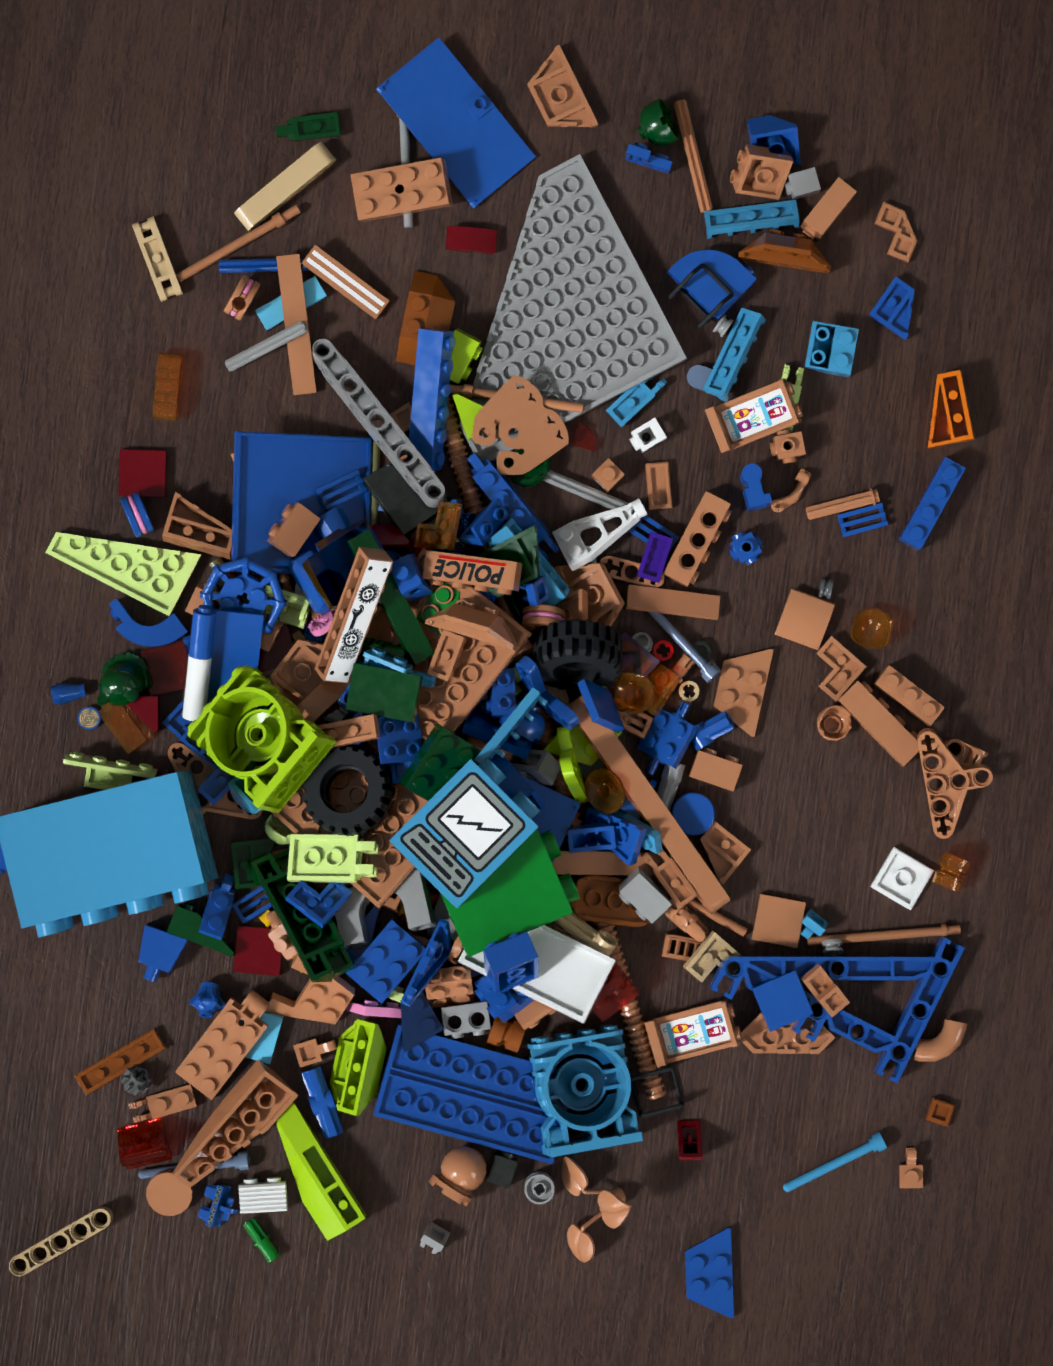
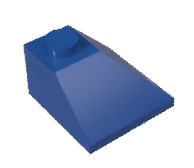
[747,115,801,166]

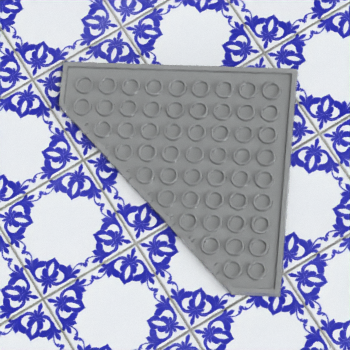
[459,154,687,462]

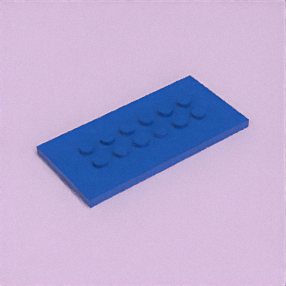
[373,1025,568,1164]

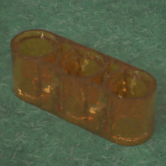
[153,352,183,421]

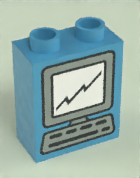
[389,757,540,908]

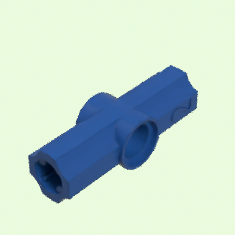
[302,1066,344,1139]

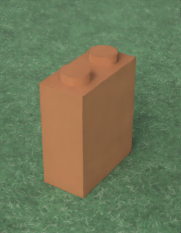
[800,177,857,241]

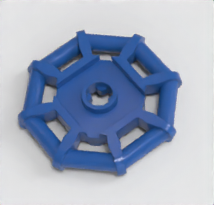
[199,556,287,634]

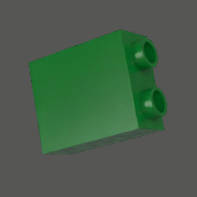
[440,829,580,958]

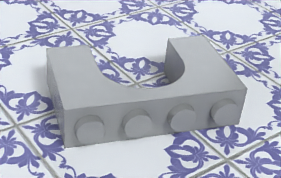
[335,868,436,950]

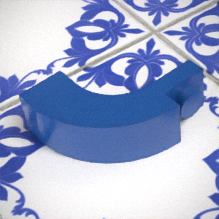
[109,598,190,647]

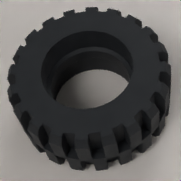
[533,619,622,691]
[301,745,395,836]

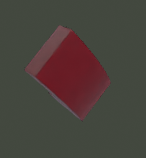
[445,226,497,255]

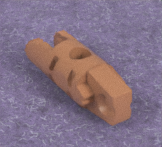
[664,893,709,942]

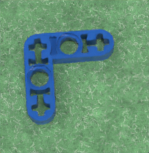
[516,656,580,730]

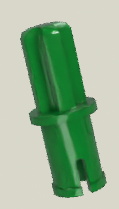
[244,1218,280,1263]

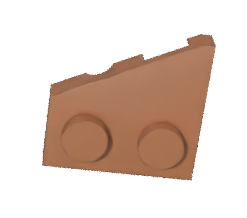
[700,821,751,885]

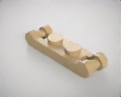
[132,216,183,302]

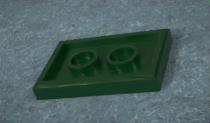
[346,663,423,722]

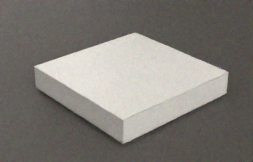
[870,847,934,910]

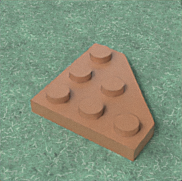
[740,1012,835,1054]

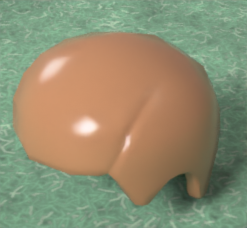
[817,705,852,741]

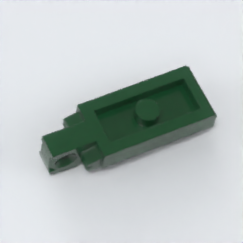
[276,112,341,142]

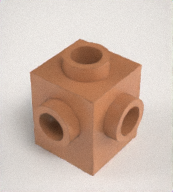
[770,429,806,464]

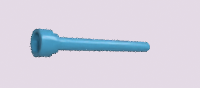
[783,1132,887,1192]

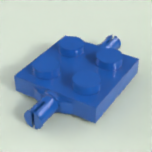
[637,701,698,776]

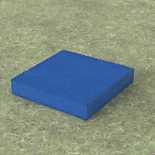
[578,679,625,733]
[752,970,813,1032]

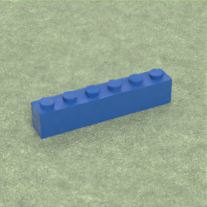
[407,328,455,471]

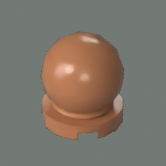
[429,1146,486,1207]

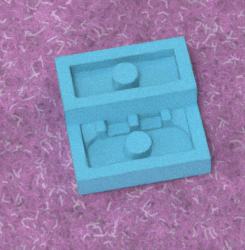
[240,1011,284,1064]

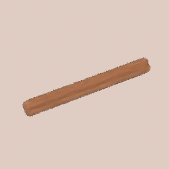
[674,99,713,213]

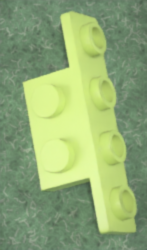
[63,752,158,790]

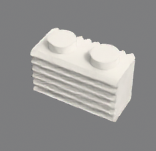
[239,1177,288,1214]

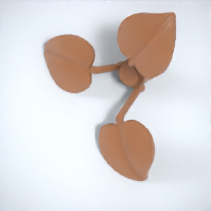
[561,1155,632,1263]

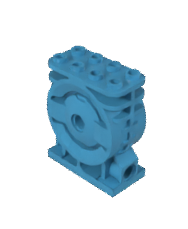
[527,1024,643,1157]

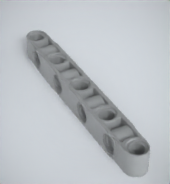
[312,339,445,508]

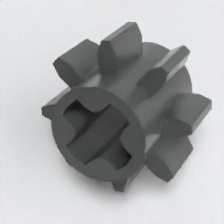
[121,1065,152,1096]

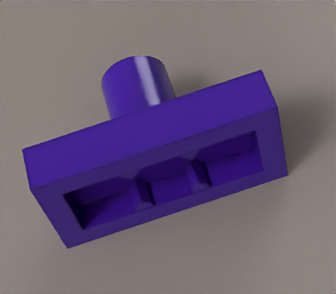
[637,532,673,583]

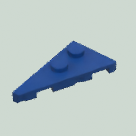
[401,919,453,1007]

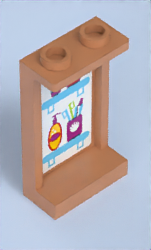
[705,379,803,453]
[645,999,742,1068]

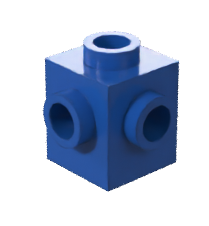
[728,531,763,565]

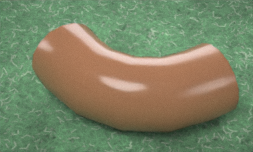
[913,1019,967,1062]

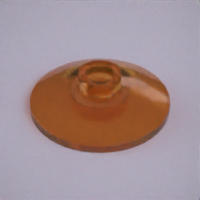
[585,768,625,814]

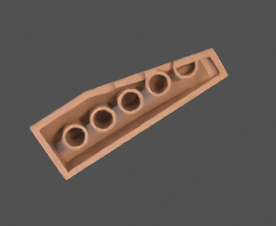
[172,1059,298,1188]

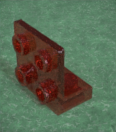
[141,641,188,696]

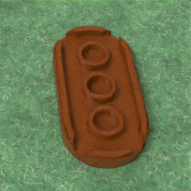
[570,875,650,927]

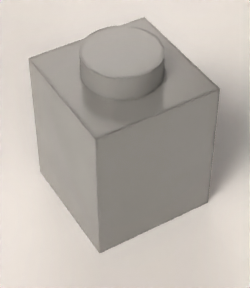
[784,167,821,200]

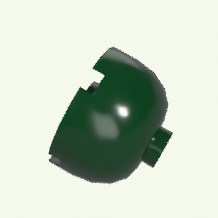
[637,98,680,146]

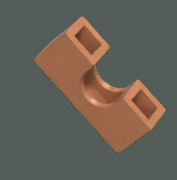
[873,665,945,726]

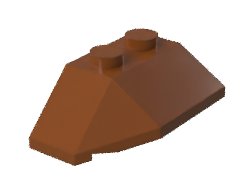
[737,230,831,274]
[396,271,455,366]

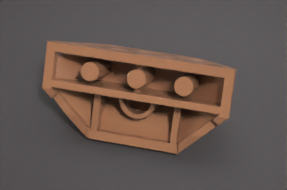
[425,601,519,651]

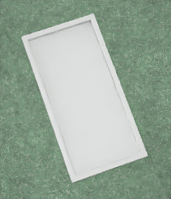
[458,925,616,1024]

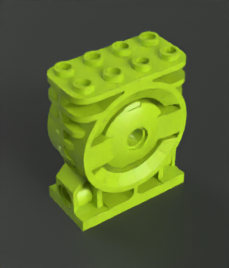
[187,665,337,813]

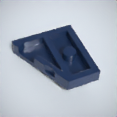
[400,991,444,1052]

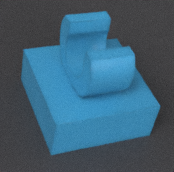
[801,909,828,939]

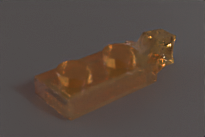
[96,698,147,754]

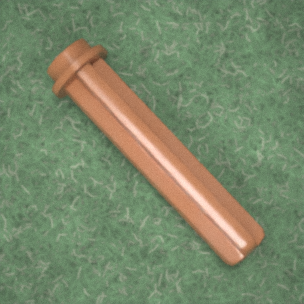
[806,488,880,520]

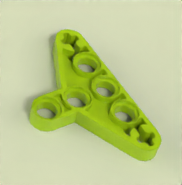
[557,726,589,803]

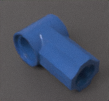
[691,711,735,751]

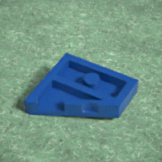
[869,276,915,340]

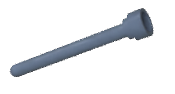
[648,612,721,683]
[138,1151,250,1179]

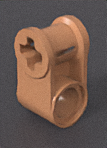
[944,738,988,775]

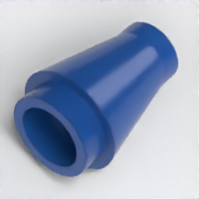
[50,683,85,706]

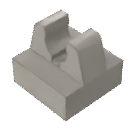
[420,1221,450,1254]

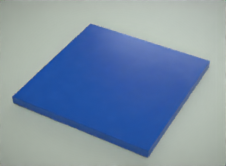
[231,431,372,574]

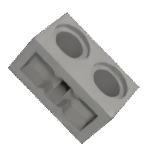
[441,1000,491,1039]

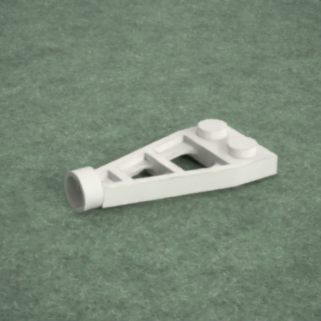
[552,498,648,571]

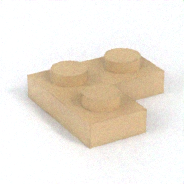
[683,931,741,982]

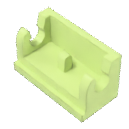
[263,585,311,629]

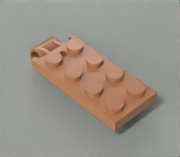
[175,990,271,1100]

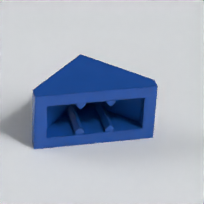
[567,822,616,853]

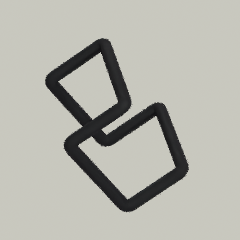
[668,263,734,329]
[630,1064,684,1118]

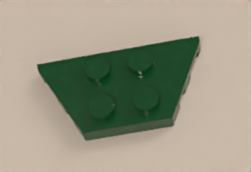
[476,524,540,598]

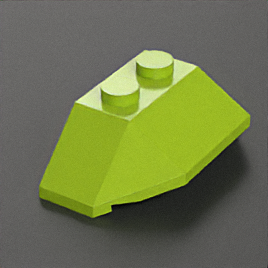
[330,1019,387,1116]

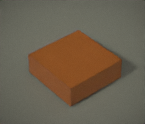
[925,1097,955,1127]

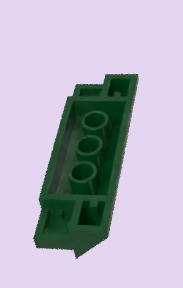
[250,849,354,982]

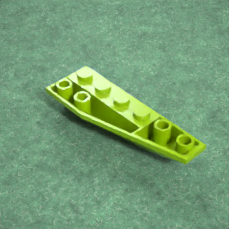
[276,1101,367,1241]

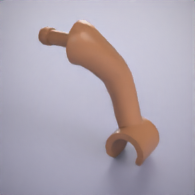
[771,469,811,512]

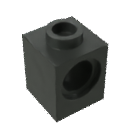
[487,1151,518,1189]

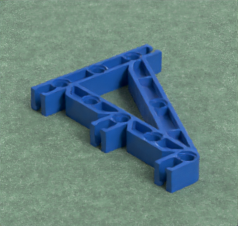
[708,936,965,1084]

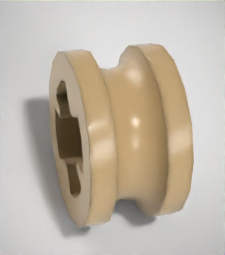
[679,681,700,702]

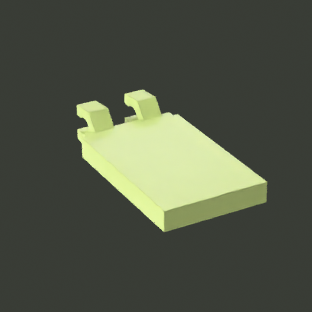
[287,834,380,883]

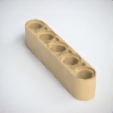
[234,142,336,232]
[9,1206,113,1276]

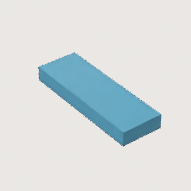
[255,276,327,331]

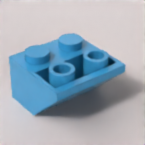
[805,321,859,377]

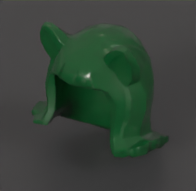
[96,652,153,706]

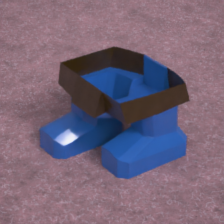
[288,507,384,614]

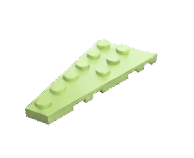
[45,532,202,616]

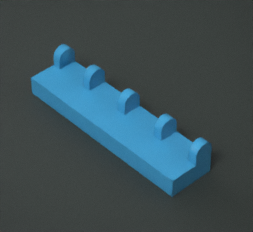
[704,200,799,239]
[703,308,766,402]
[474,687,548,766]

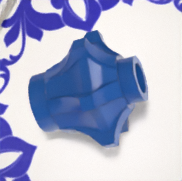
[189,982,226,1018]

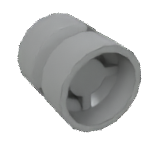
[524,1171,555,1204]

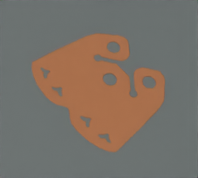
[472,375,569,475]

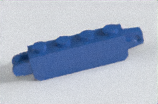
[467,452,560,560]

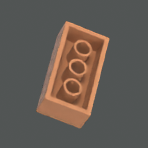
[350,158,453,222]

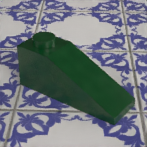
[167,903,235,957]

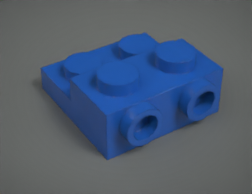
[474,975,534,1023]

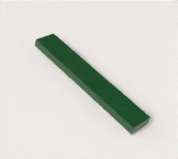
[347,529,434,665]

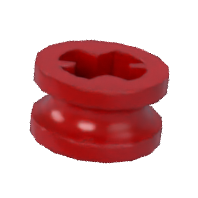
[653,640,674,661]

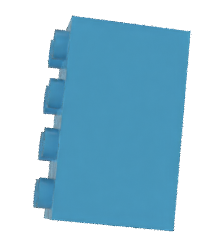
[0,770,219,937]

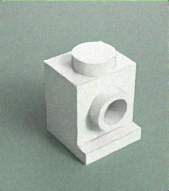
[629,418,667,453]

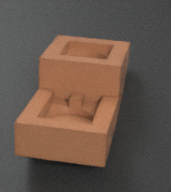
[800,964,850,1017]

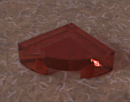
[572,423,595,452]

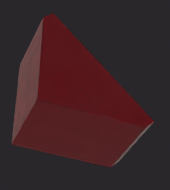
[127,696,160,733]
[677,1120,703,1160]

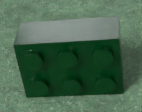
[399,723,481,801]

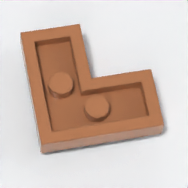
[816,636,867,702]

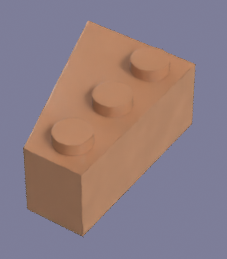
[162,492,232,560]

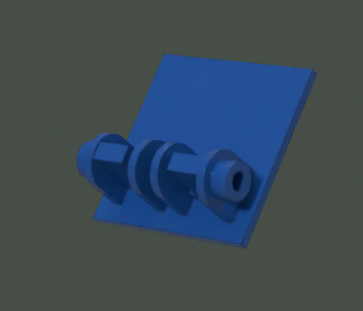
[377,714,423,765]

